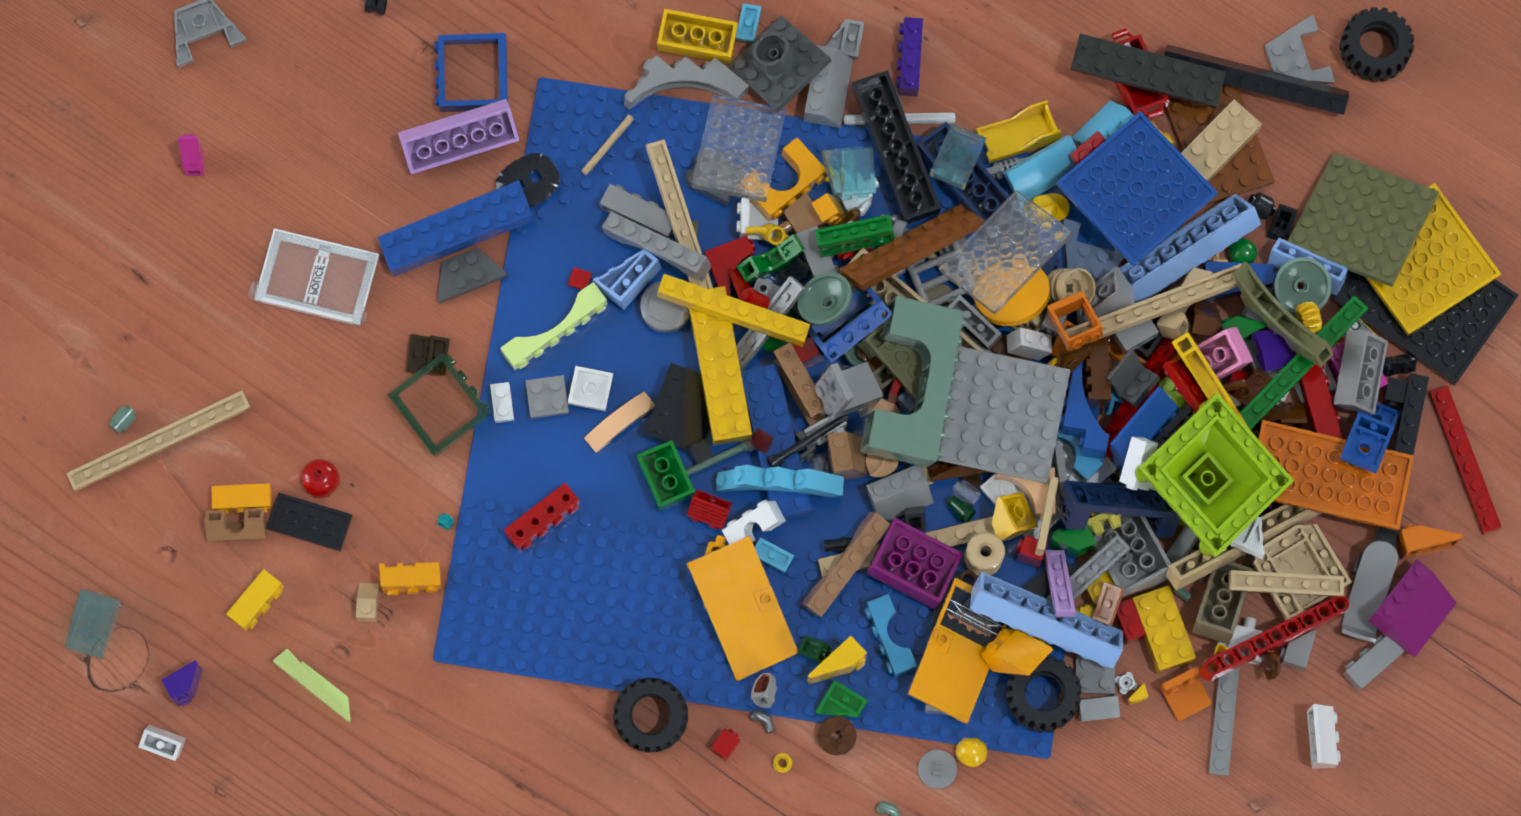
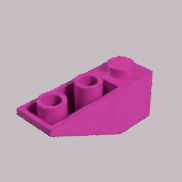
[178,134,205,176]

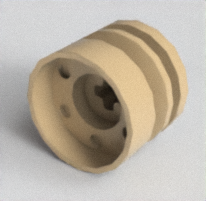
[1047,268,1096,304]

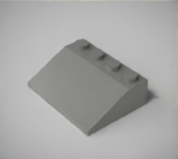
[1090,514,1171,596]

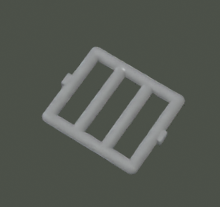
[907,240,976,305]

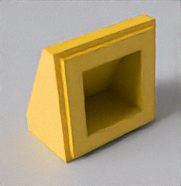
[1127,683,1149,705]

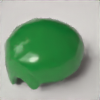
[1228,238,1258,263]

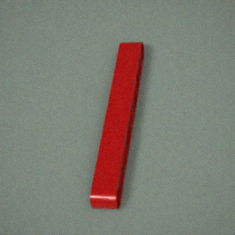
[1199,596,1349,681]

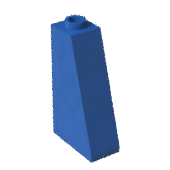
[1203,261,1277,302]

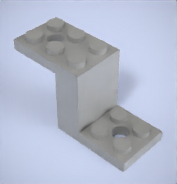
[815,362,884,420]

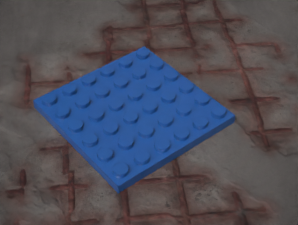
[1056,111,1218,267]

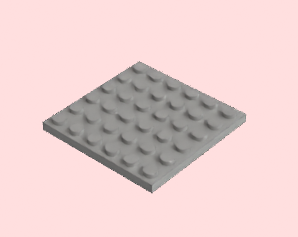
[937,346,1070,484]

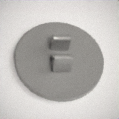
[918,750,957,789]

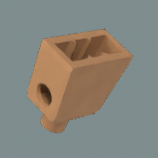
[778,192,825,234]

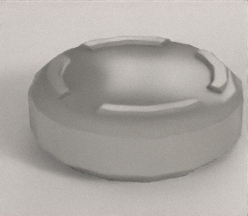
[640,281,690,333]

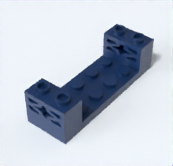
[1056,480,1181,538]

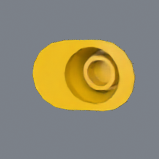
[1024,193,1069,225]

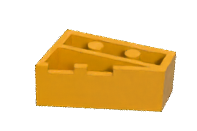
[379,562,442,596]

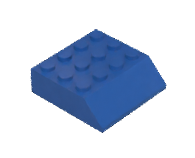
[1110,386,1179,476]

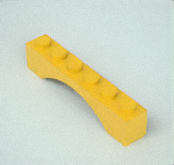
[1172,332,1252,432]

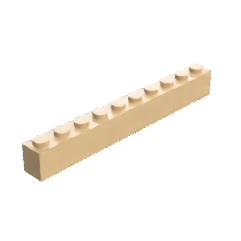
[1166,504,1322,591]

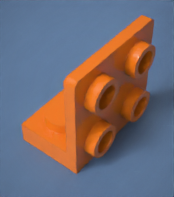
[1160,666,1212,722]

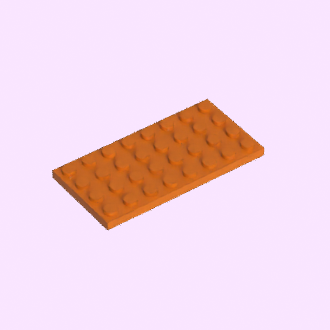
[1258,420,1414,531]

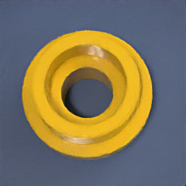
[773,753,792,773]

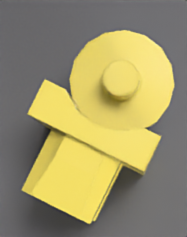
[1087,512,1122,536]

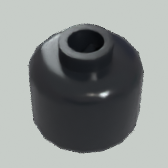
[1247,192,1276,220]

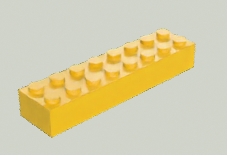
[689,286,752,446]

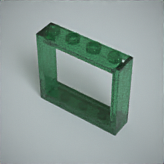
[388,353,491,457]

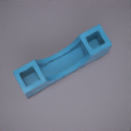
[1056,426,1103,482]
[864,594,917,678]

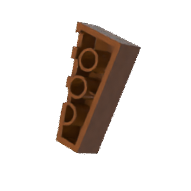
[1082,335,1112,408]

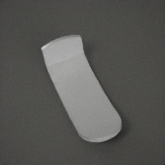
[1341,540,1398,642]

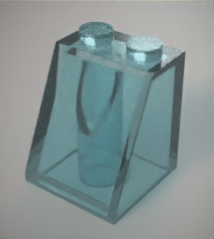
[821,146,876,200]

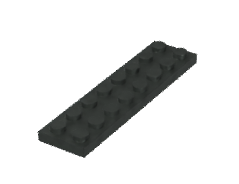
[1070,33,1226,109]

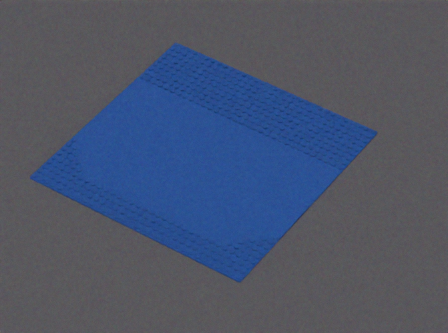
[433,77,1119,759]

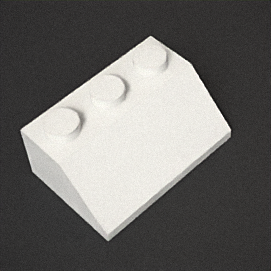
[1307,704,1341,769]

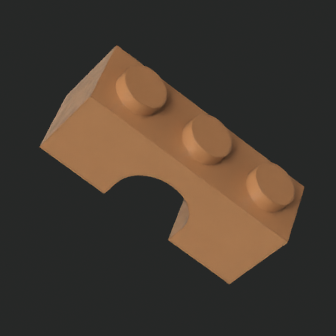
[205,508,267,542]

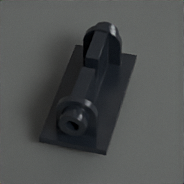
[1383,353,1417,377]

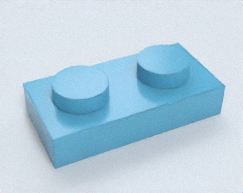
[736,3,761,43]
[755,538,794,573]

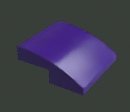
[1251,330,1295,372]

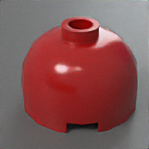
[301,459,340,499]

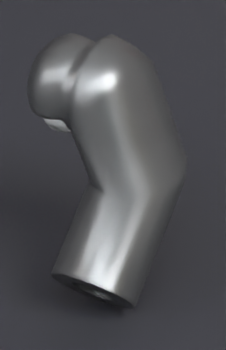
[750,709,776,734]

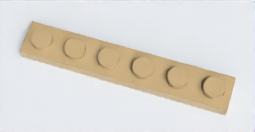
[1229,570,1344,596]

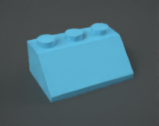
[1072,100,1134,146]

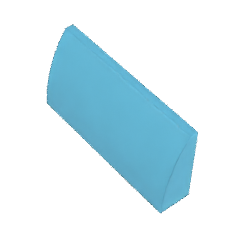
[1002,135,1076,206]

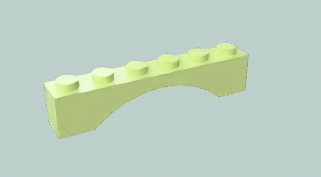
[500,282,607,371]

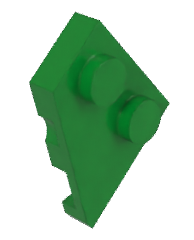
[815,680,868,717]

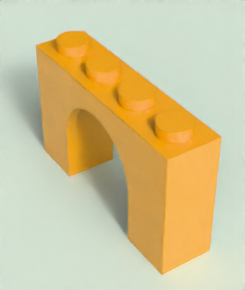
[739,138,826,221]

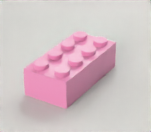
[1175,327,1253,380]

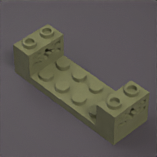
[858,322,922,402]

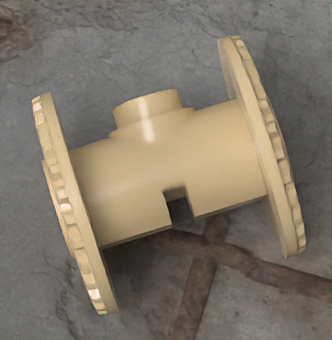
[964,532,1005,576]

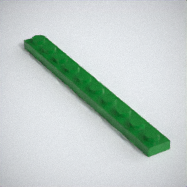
[1240,296,1368,430]

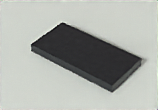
[266,493,353,552]

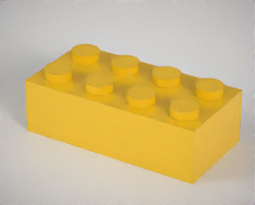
[657,9,738,65]
[1132,586,1196,674]

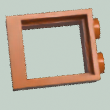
[1047,291,1103,351]

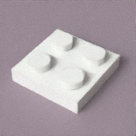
[568,366,613,412]

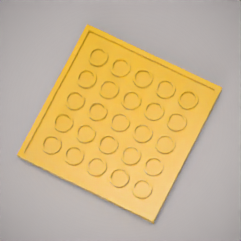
[1365,183,1501,336]

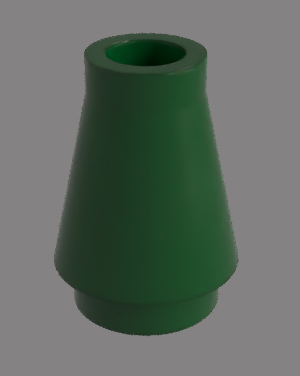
[947,496,976,523]

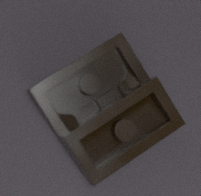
[405,334,450,376]

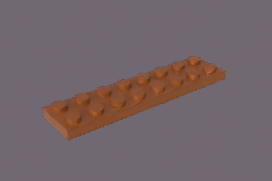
[839,204,985,291]

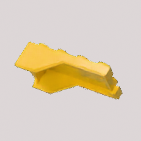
[975,100,1061,163]

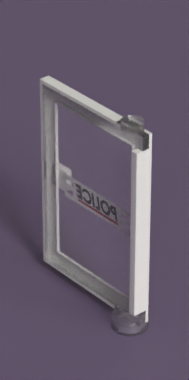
[248,228,379,327]

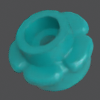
[436,513,454,530]

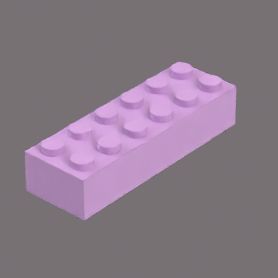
[398,99,519,174]

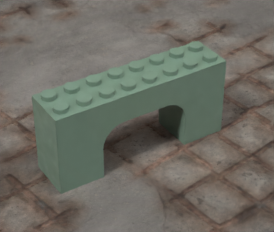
[860,296,965,467]

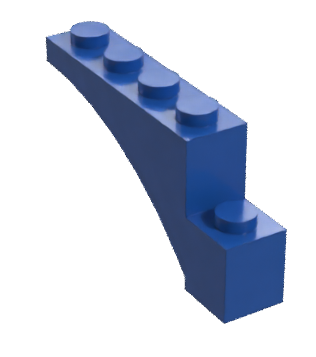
[1059,361,1109,459]

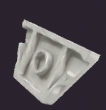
[1229,517,1265,559]

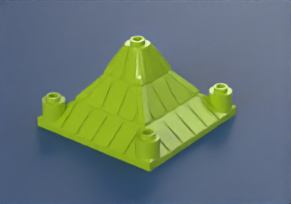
[1134,393,1294,558]

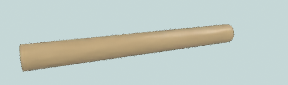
[581,115,634,176]

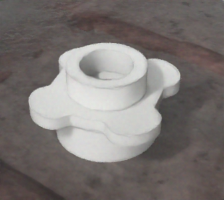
[1115,672,1138,695]

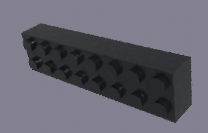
[851,70,941,225]

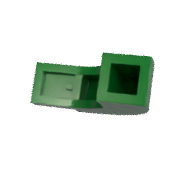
[736,234,805,283]

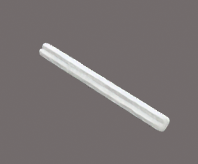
[843,112,955,125]

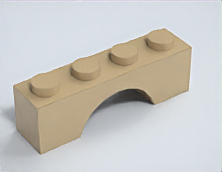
[1157,267,1213,340]

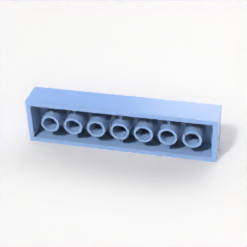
[1120,194,1262,303]
[970,571,1123,669]

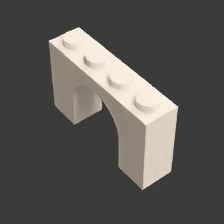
[1119,437,1158,491]

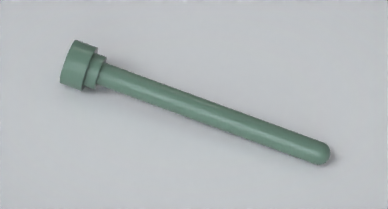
[685,439,757,476]

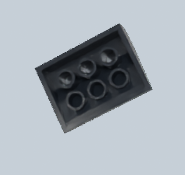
[645,363,710,457]

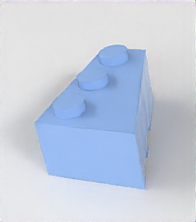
[593,250,662,310]

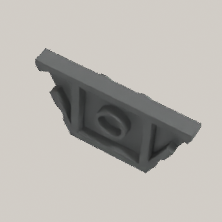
[438,248,508,304]

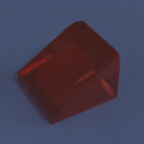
[751,428,774,454]

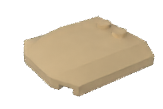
[1252,524,1352,620]

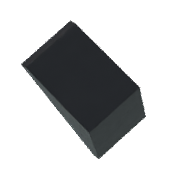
[1267,204,1297,240]

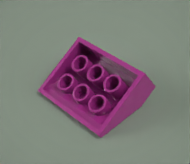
[866,518,963,609]
[1368,560,1456,658]

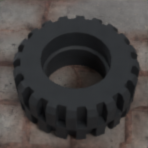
[1339,7,1414,82]
[1005,656,1082,733]
[613,677,689,753]

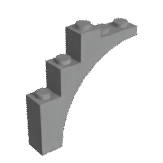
[624,55,749,110]

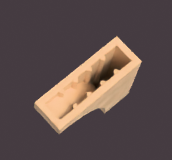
[995,468,1056,520]

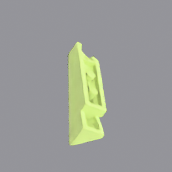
[273,649,351,723]

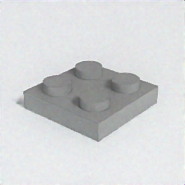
[526,375,569,419]
[1075,654,1115,695]

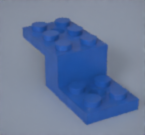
[1340,402,1400,474]

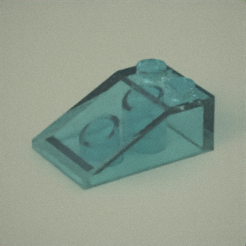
[929,124,986,190]
[65,588,122,659]

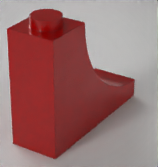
[704,236,756,297]

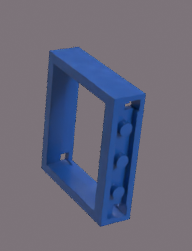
[435,33,508,112]
[808,287,893,363]

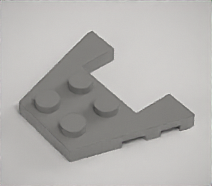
[174,0,247,68]
[1264,15,1335,84]

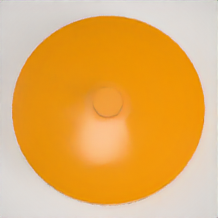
[973,260,1050,326]

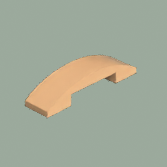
[584,391,655,453]

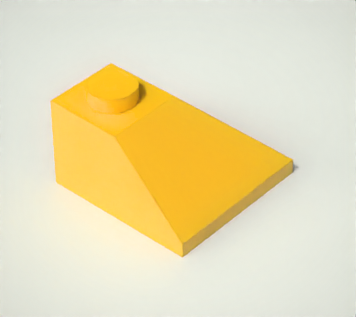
[992,492,1039,541]

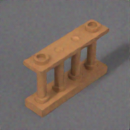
[773,342,827,427]

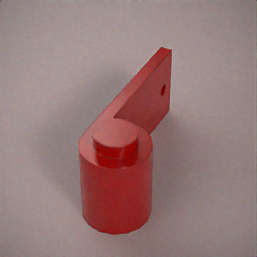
[728,267,770,309]

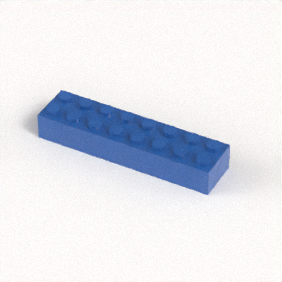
[378,181,535,277]
[741,363,812,520]

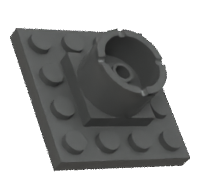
[728,15,832,113]

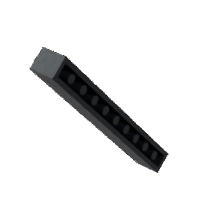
[1164,44,1349,115]
[1373,373,1429,547]

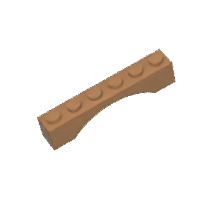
[801,512,891,617]

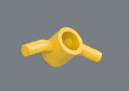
[745,223,790,245]

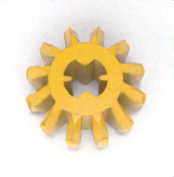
[1294,301,1322,333]

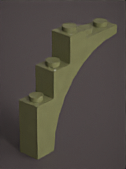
[1232,262,1334,367]

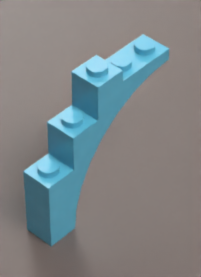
[716,465,844,498]

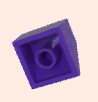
[161,660,203,706]

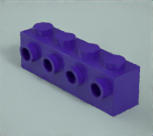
[896,17,923,97]

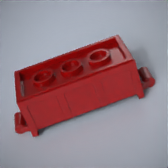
[1112,28,1170,120]

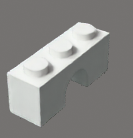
[722,500,786,544]

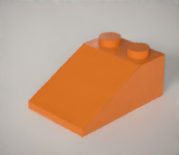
[1396,524,1464,560]

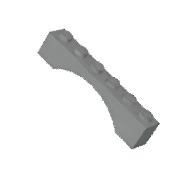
[602,212,711,282]

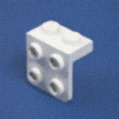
[736,196,778,240]

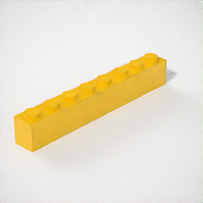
[657,274,810,347]

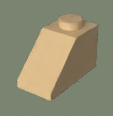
[356,583,379,622]

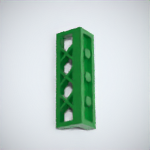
[815,214,895,258]

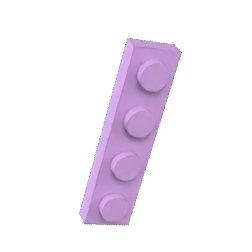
[1044,550,1076,617]

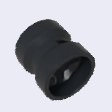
[364,0,387,16]

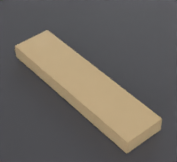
[1035,477,1059,556]

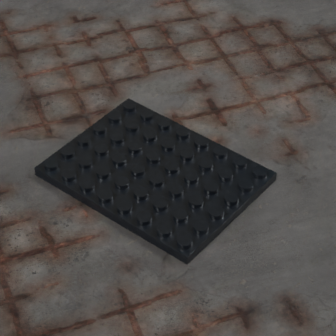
[1329,270,1519,386]

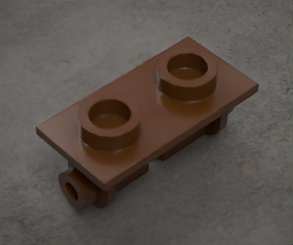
[1233,367,1273,407]

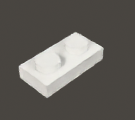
[490,382,514,423]

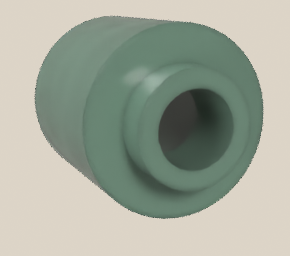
[108,405,137,434]

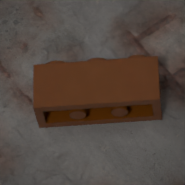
[1190,301,1221,336]

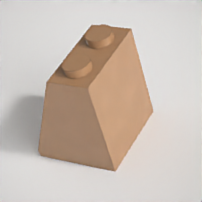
[826,431,871,480]

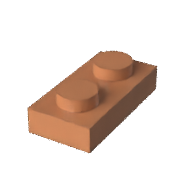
[1092,582,1124,625]

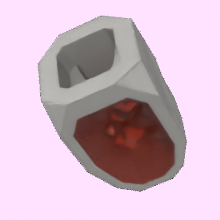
[751,673,777,708]

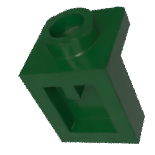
[797,635,832,664]

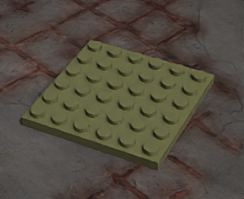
[1288,153,1439,287]

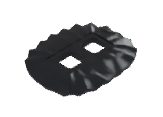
[496,153,560,208]

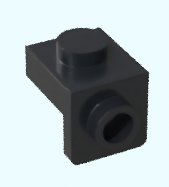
[777,256,810,283]

